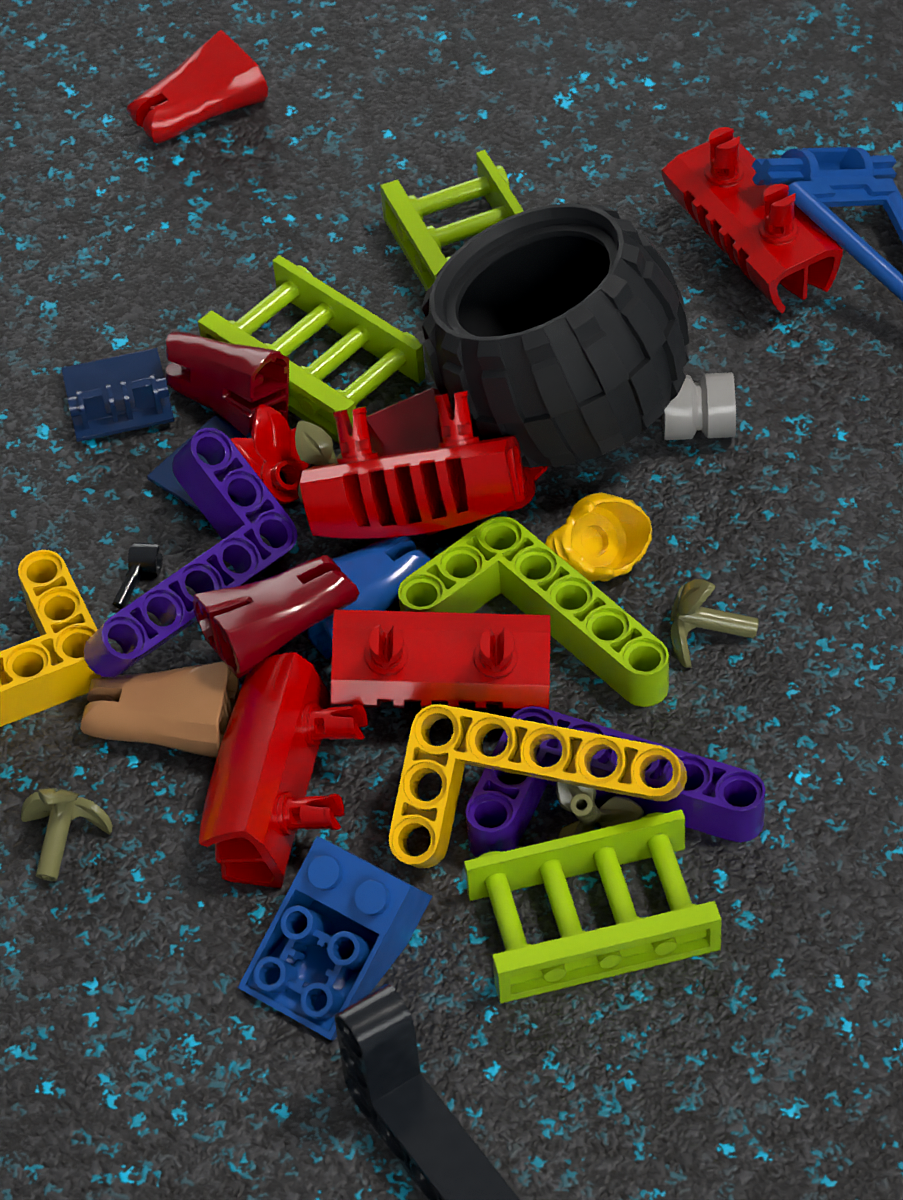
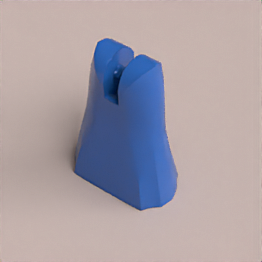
[303,536,431,659]

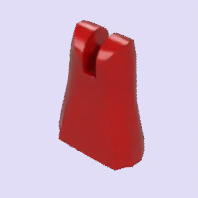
[126,30,268,144]

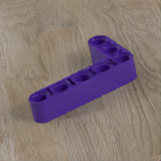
[84,428,297,677]
[465,706,766,858]

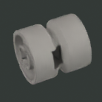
[662,372,736,440]

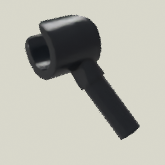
[112,542,163,609]

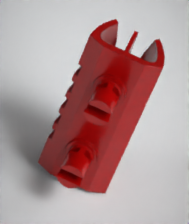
[661,127,843,314]
[299,391,525,539]
[331,610,551,711]
[199,652,368,889]

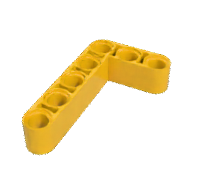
[0,550,103,727]
[389,704,687,868]

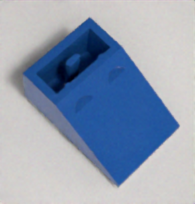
[238,836,432,1041]

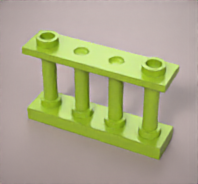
[380,150,524,291]
[198,255,426,444]
[464,809,721,1004]

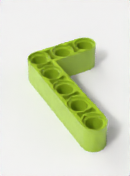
[398,516,669,707]

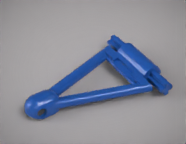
[752,147,903,302]

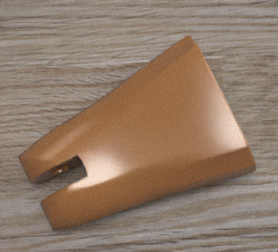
[80,661,240,758]

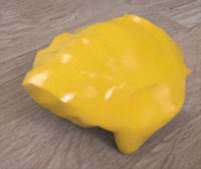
[545,492,652,582]

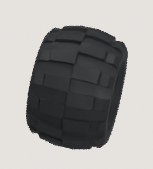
[422,203,690,468]

